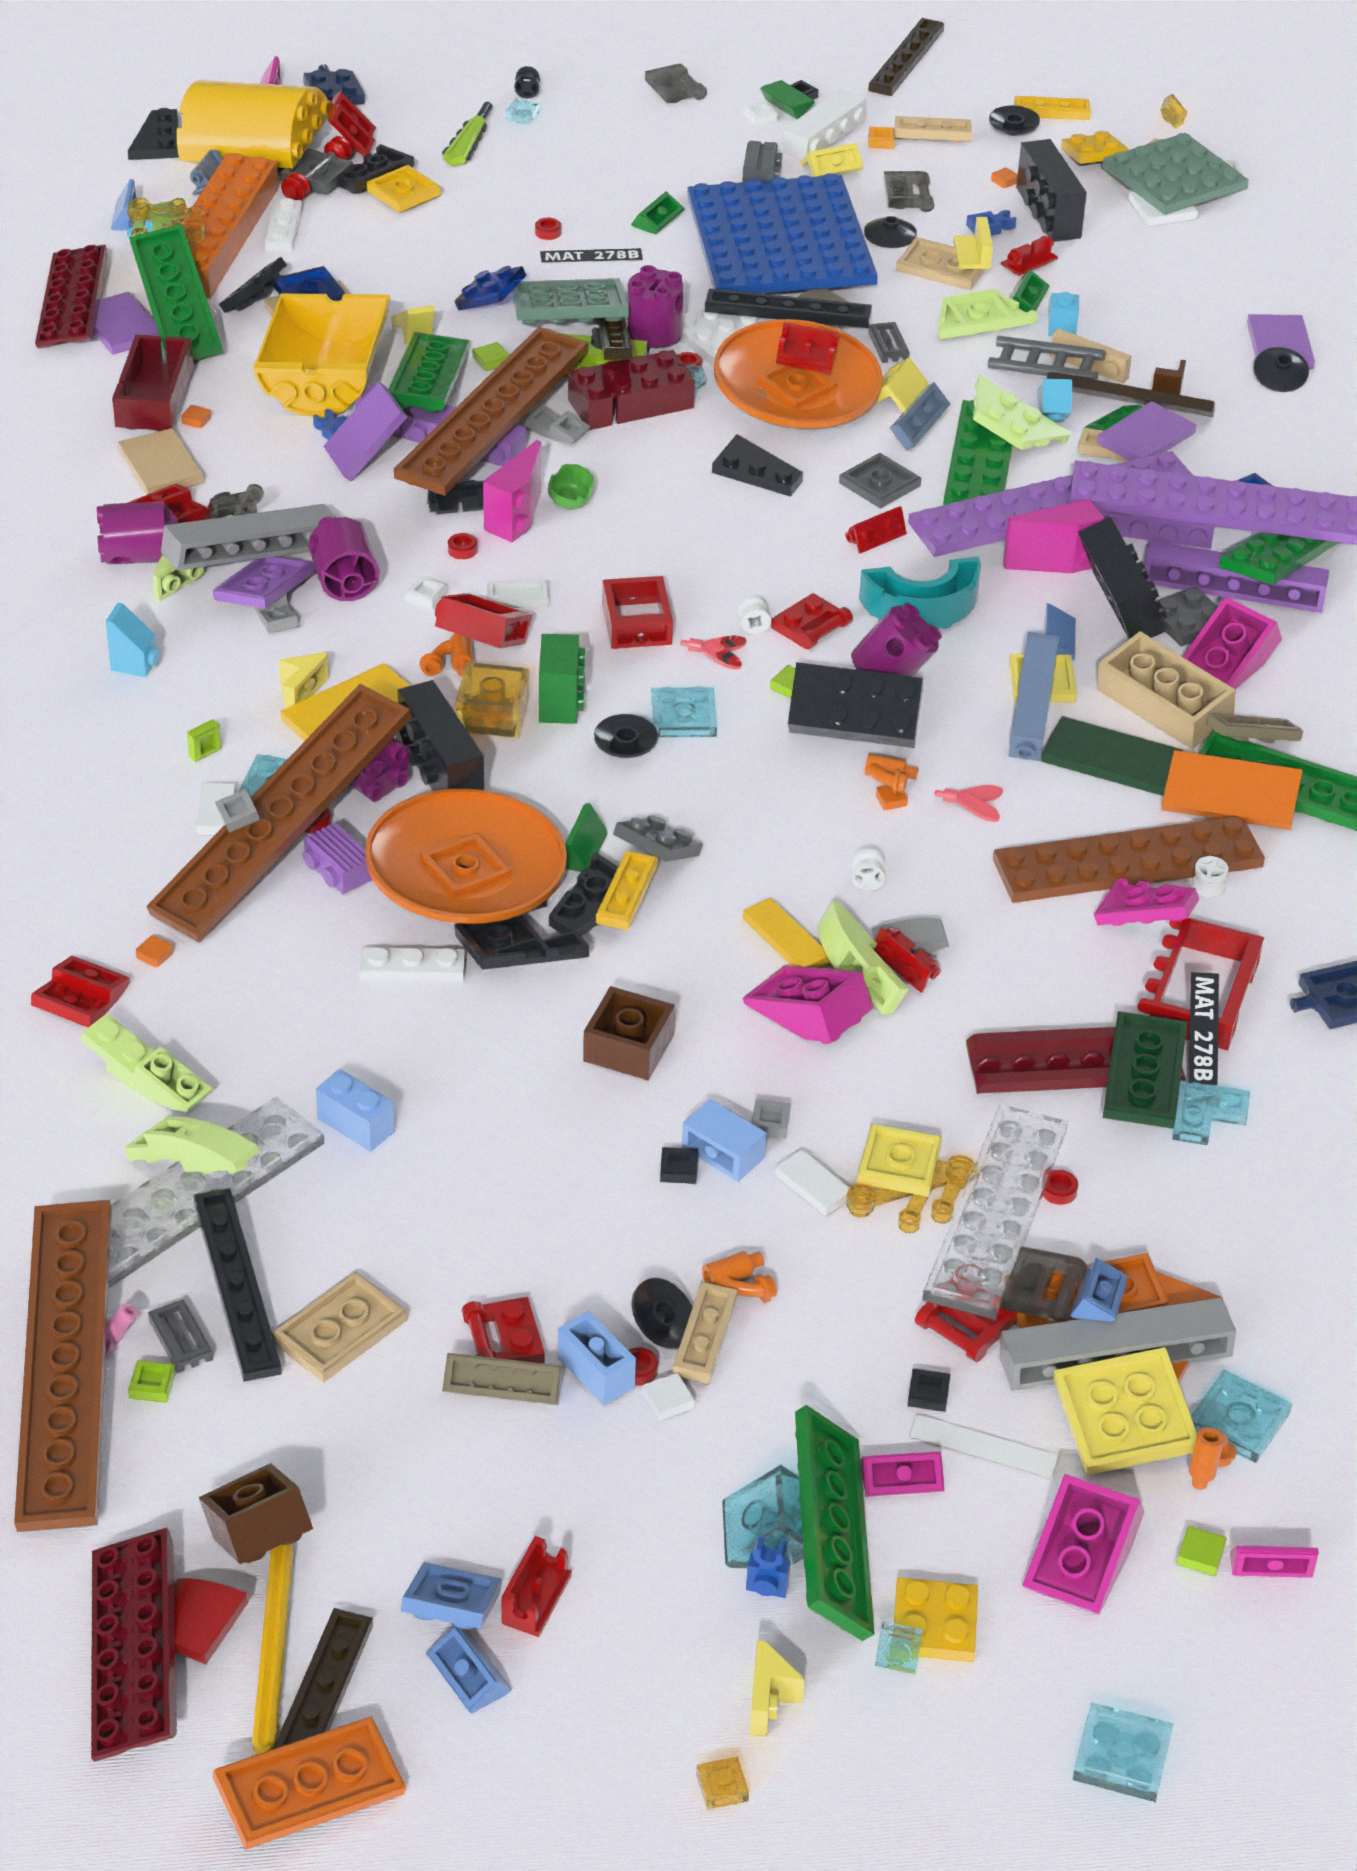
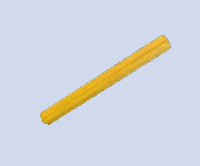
[252,1543,293,1754]

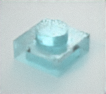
[506,98,539,124]
[875,1622,923,1674]

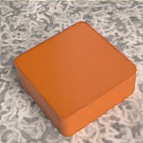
[991,167,1018,188]
[181,405,211,428]
[875,785,908,810]
[136,935,173,967]

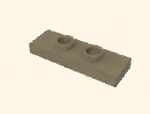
[1206,714,1304,743]
[442,1353,563,1405]

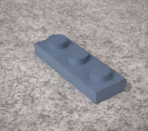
[890,382,950,451]

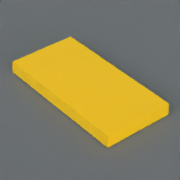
[280,663,410,741]

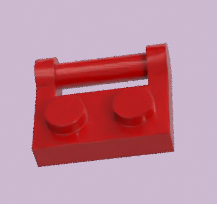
[771,593,853,650]
[915,1275,1017,1363]
[461,1297,545,1363]

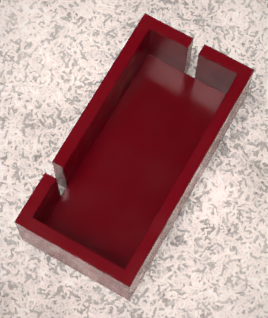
[112,334,194,431]
[568,350,695,430]

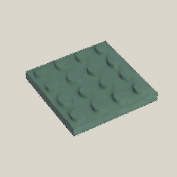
[1102,133,1249,215]
[511,278,629,324]

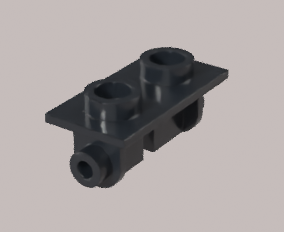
[427,480,483,515]

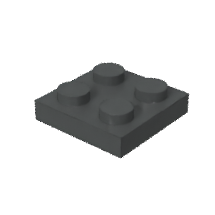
[1155,587,1218,647]
[613,815,703,862]

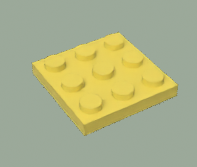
[1053,1347,1197,1476]

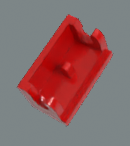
[776,322,839,374]
[501,1536,572,1637]

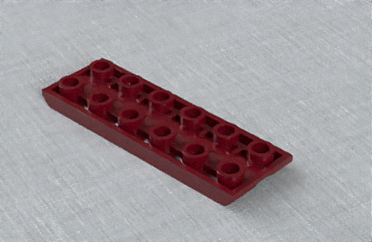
[35,244,108,349]
[965,1027,1186,1094]
[91,1527,177,1762]

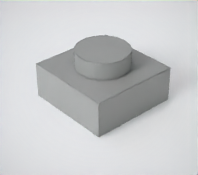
[215,789,260,833]
[751,1099,791,1139]

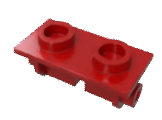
[1001,236,1058,276]
[845,506,907,553]
[874,927,941,993]

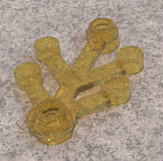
[127,198,207,244]
[846,1155,978,1233]

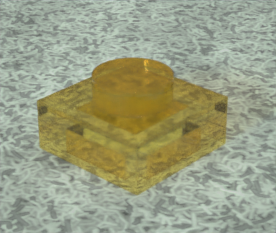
[1160,93,1187,129]
[696,1756,749,1810]

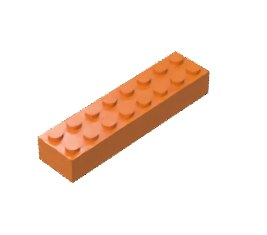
[181,153,278,299]

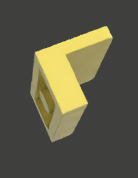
[801,143,863,177]
[953,217,993,269]
[874,357,928,412]

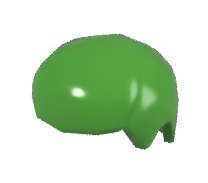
[548,464,594,510]

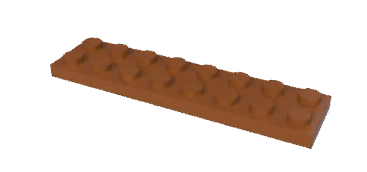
[993,816,1265,903]

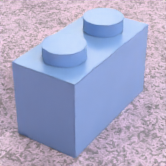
[316,1069,395,1152]
[682,1099,767,1182]
[558,1311,636,1406]

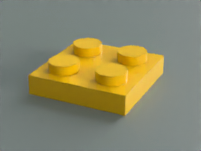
[1061,131,1128,164]
[366,165,441,212]
[892,1577,978,1662]

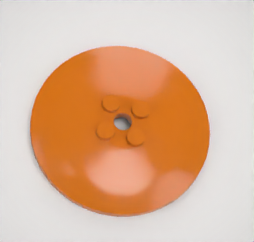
[714,319,883,429]
[365,789,567,924]

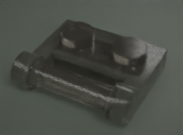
[645,63,707,103]
[883,171,935,212]
[204,484,264,520]
[1001,1246,1087,1323]

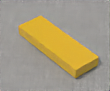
[1014,96,1091,120]
[596,850,658,930]
[743,898,830,968]

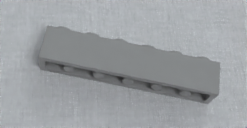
[161,504,336,571]
[999,1298,1236,1391]

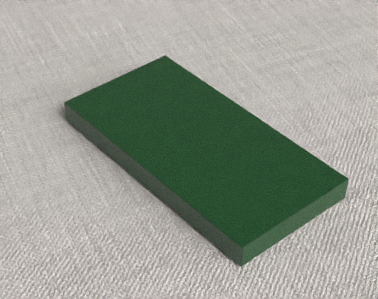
[1041,716,1183,796]
[1102,1011,1187,1129]

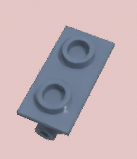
[190,149,223,195]

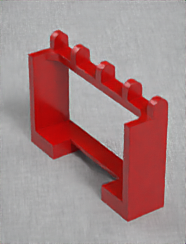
[1137,918,1264,1051]

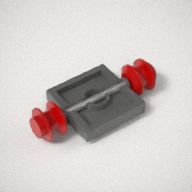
[281,136,353,200]

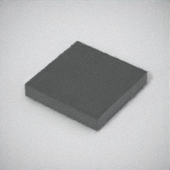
[839,453,921,509]

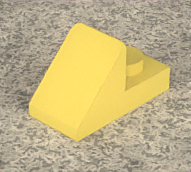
[391,305,434,346]
[279,653,329,709]
[750,1640,804,1736]

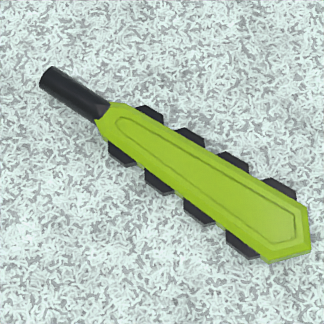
[442,101,493,166]

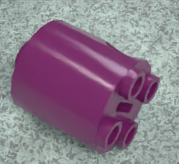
[627,265,683,347]
[97,502,178,564]
[308,516,380,601]
[851,603,942,677]
[349,737,410,802]

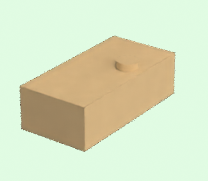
[1097,631,1236,750]

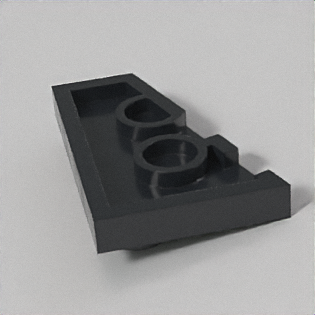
[127,108,179,160]
[337,144,415,194]
[218,256,287,313]
[712,434,803,497]
[549,852,618,936]

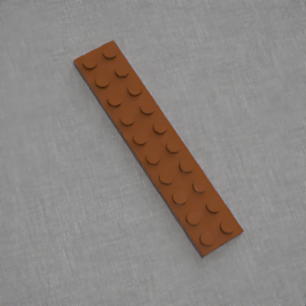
[393,326,588,496]
[146,684,412,943]
[14,1200,112,1532]

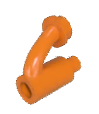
[419,633,473,677]
[865,753,919,794]
[702,1251,777,1303]
[1188,1427,1237,1490]

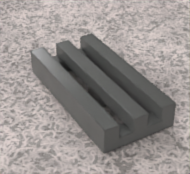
[868,322,910,363]
[148,1299,213,1373]

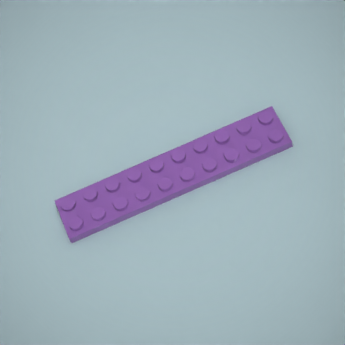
[908,451,1193,557]
[1069,460,1357,545]

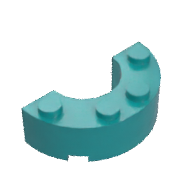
[859,557,981,629]

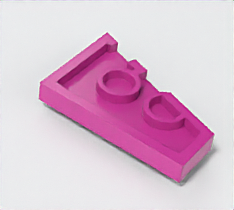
[1093,878,1200,926]

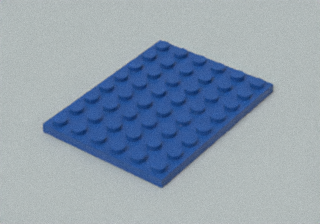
[687,173,877,294]

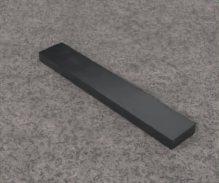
[705,289,872,328]
[194,1188,281,1382]

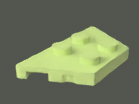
[938,289,1038,340]
[973,375,1071,450]

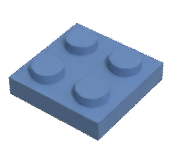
[401,1562,502,1629]

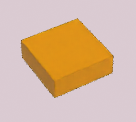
[868,126,894,149]

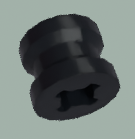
[514,66,540,99]

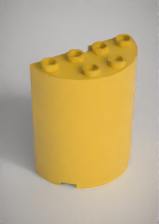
[177,80,331,169]
[253,294,391,417]

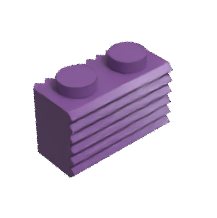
[303,822,372,895]

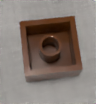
[583,986,675,1081]
[198,1463,313,1564]

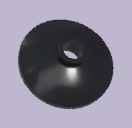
[989,105,1040,136]
[864,216,917,248]
[1253,347,1309,392]
[594,714,658,758]
[631,1278,693,1349]

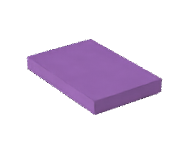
[94,292,159,355]
[1247,314,1315,369]
[323,382,408,481]
[1097,401,1197,461]
[213,556,315,609]

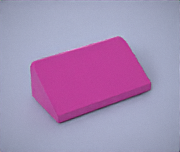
[260,56,281,85]
[860,1451,945,1497]
[1230,1545,1319,1578]

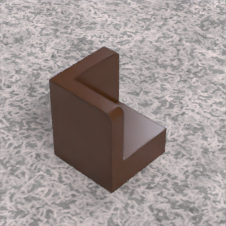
[1152,360,1186,395]

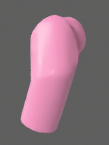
[105,1303,138,1356]

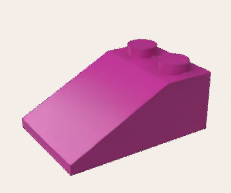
[483,440,541,543]
[1003,499,1105,573]
[1182,596,1282,689]
[742,965,873,1044]
[1022,1473,1145,1615]

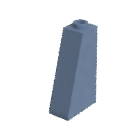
[1009,632,1059,761]

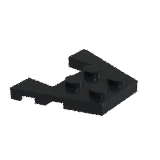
[454,900,589,970]

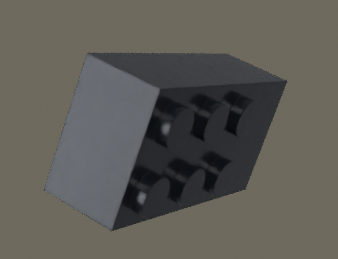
[1016,139,1087,242]
[1078,517,1167,639]
[788,662,923,748]
[396,680,484,791]

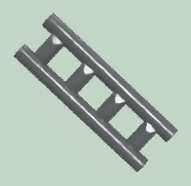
[988,335,1106,380]

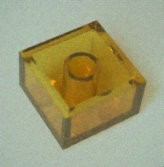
[455,662,529,738]

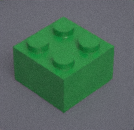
[539,634,585,724]

